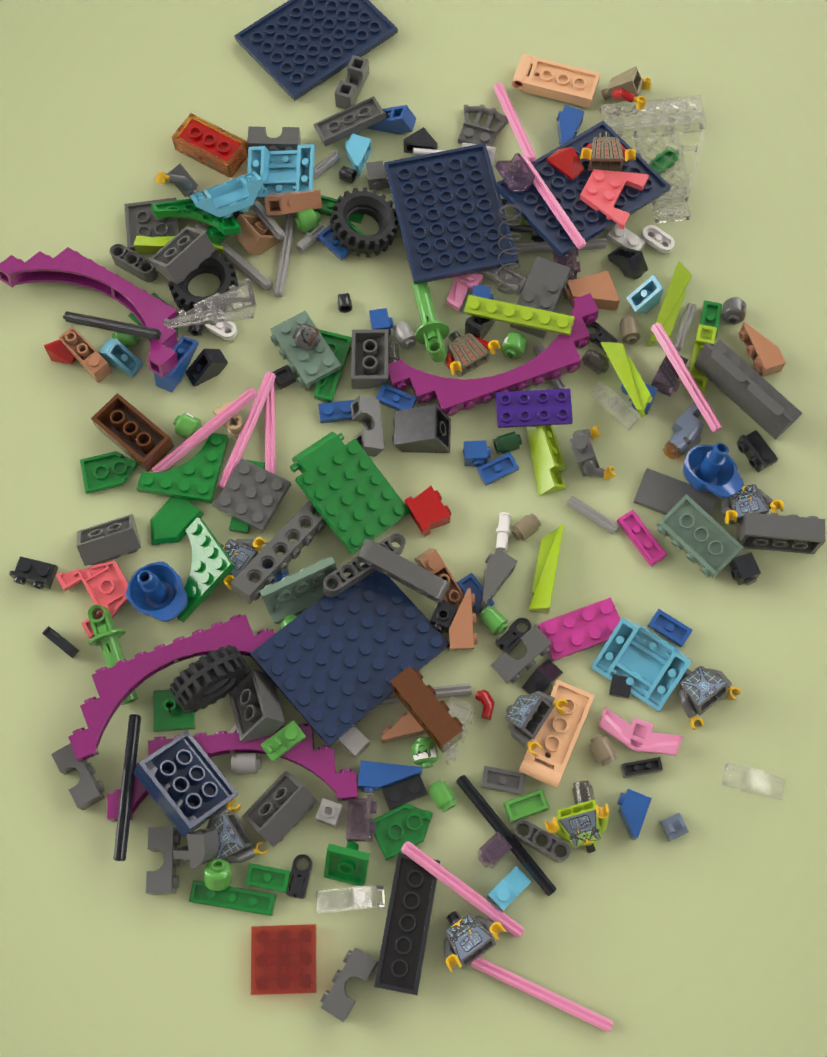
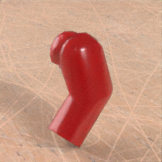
[475,690,495,720]

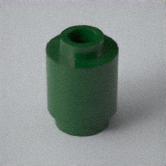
[493,431,522,454]

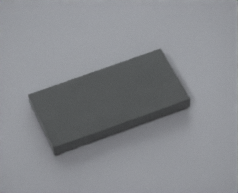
[313,97,387,147]
[633,468,718,516]

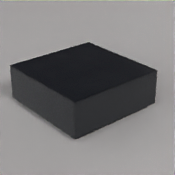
[272,365,296,390]
[609,674,632,699]

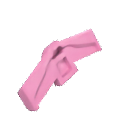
[445,272,484,312]
[598,707,683,756]

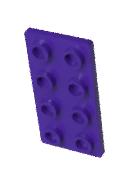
[496,388,573,428]

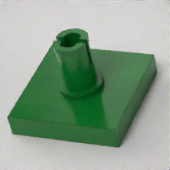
[153,690,195,732]
[324,841,370,887]

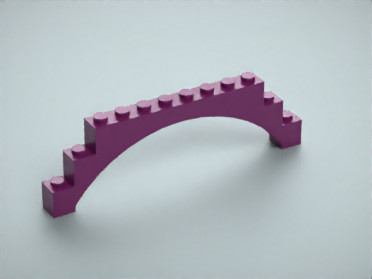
[0,247,178,378]
[388,293,599,416]
[68,614,275,762]
[107,723,359,822]

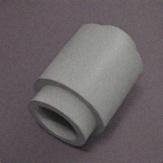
[393,321,417,349]
[231,753,262,774]

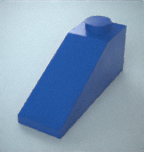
[367,105,416,134]
[556,105,584,146]
[154,336,199,393]
[358,761,422,793]

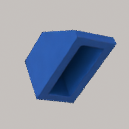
[617,789,652,840]

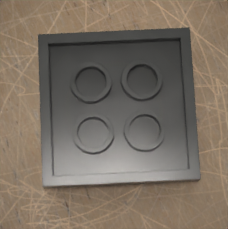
[124,197,180,251]
[213,459,292,532]

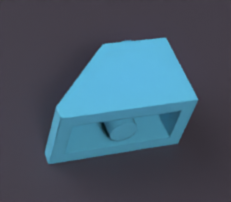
[345,133,372,177]
[627,275,664,314]
[98,339,143,377]
[487,866,532,912]

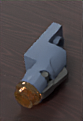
[663,402,704,459]

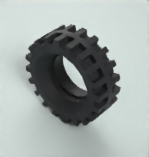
[330,187,398,257]
[168,250,239,318]
[170,645,251,713]

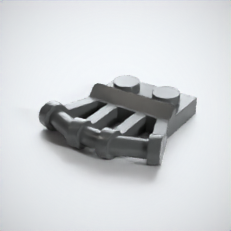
[458,104,509,147]

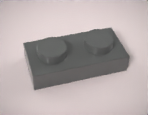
[481,766,525,795]

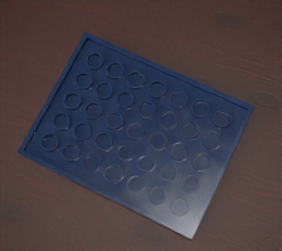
[234,0,398,101]
[495,121,671,258]
[384,143,519,285]
[250,564,450,747]

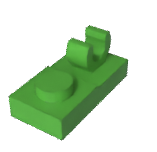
[261,720,306,762]

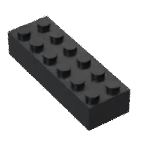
[374,853,440,995]

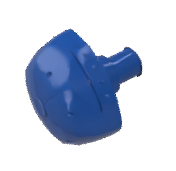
[682,443,743,499]
[126,561,188,622]

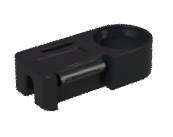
[586,322,618,355]
[495,618,531,654]
[42,626,79,658]
[286,854,313,899]

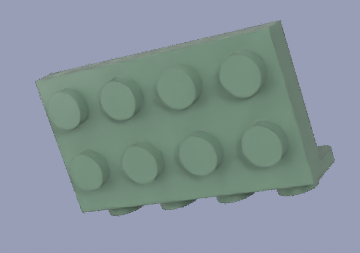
[270,311,342,391]
[656,494,744,578]
[259,557,337,624]

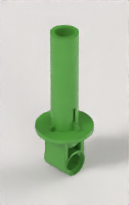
[412,282,449,362]
[88,604,138,705]

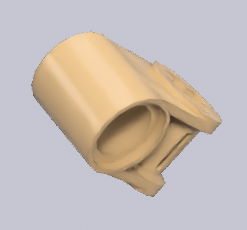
[213,401,244,437]

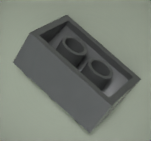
[149,226,216,284]
[351,329,389,389]
[77,514,141,566]
[229,669,285,742]
[243,771,318,847]

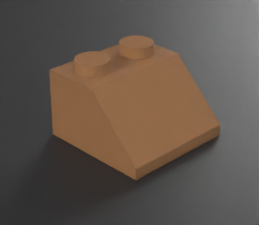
[234,214,282,254]

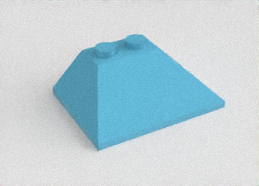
[247,144,315,198]
[190,171,263,218]
[590,617,692,712]

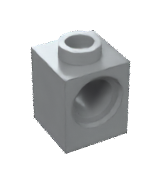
[338,726,370,759]
[316,798,344,828]

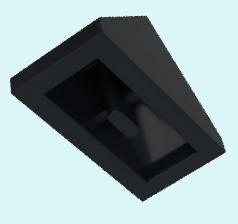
[403,127,438,154]
[465,316,495,339]
[522,659,563,694]

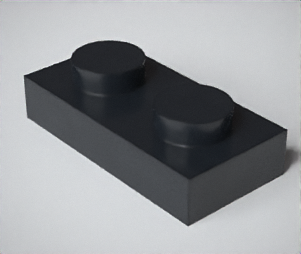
[382,774,428,811]

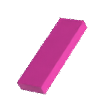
[617,510,667,567]

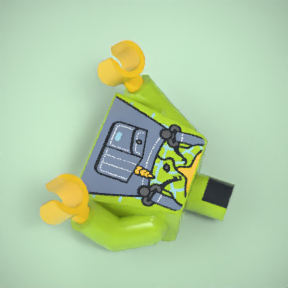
[544,799,610,853]

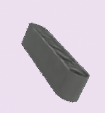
[322,533,406,597]
[357,539,450,603]

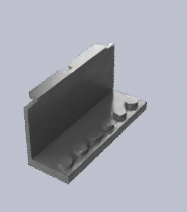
[694,340,802,440]

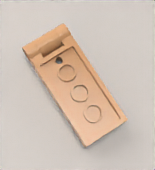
[512,54,600,109]
[519,680,594,788]

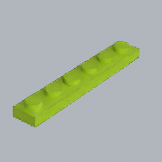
[464,295,575,336]

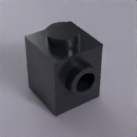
[729,552,761,585]
[430,600,458,633]

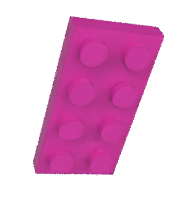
[538,597,621,661]

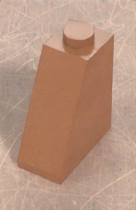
[564,270,620,310]

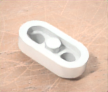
[642,225,675,254]
[204,313,237,340]

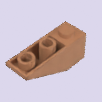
[264,190,323,216]
[739,322,786,377]
[58,326,112,383]
[414,548,465,606]
[449,588,478,651]
[381,712,426,744]

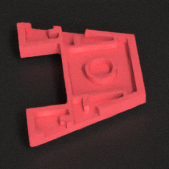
[580,169,649,229]
[56,560,128,639]

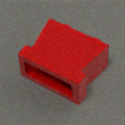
[405,486,452,537]

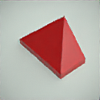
[546,147,584,181]
[44,339,76,365]

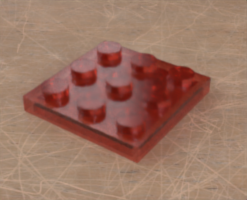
[251,924,317,995]

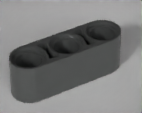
[110,244,158,283]
[513,820,570,863]

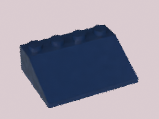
[133,730,238,838]

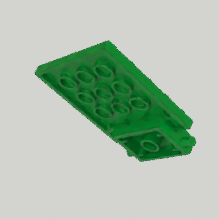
[290,432,411,555]

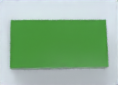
[503,789,549,823]

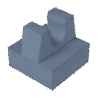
[660,813,689,841]

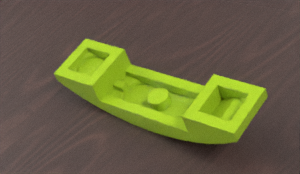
[686,324,717,395]

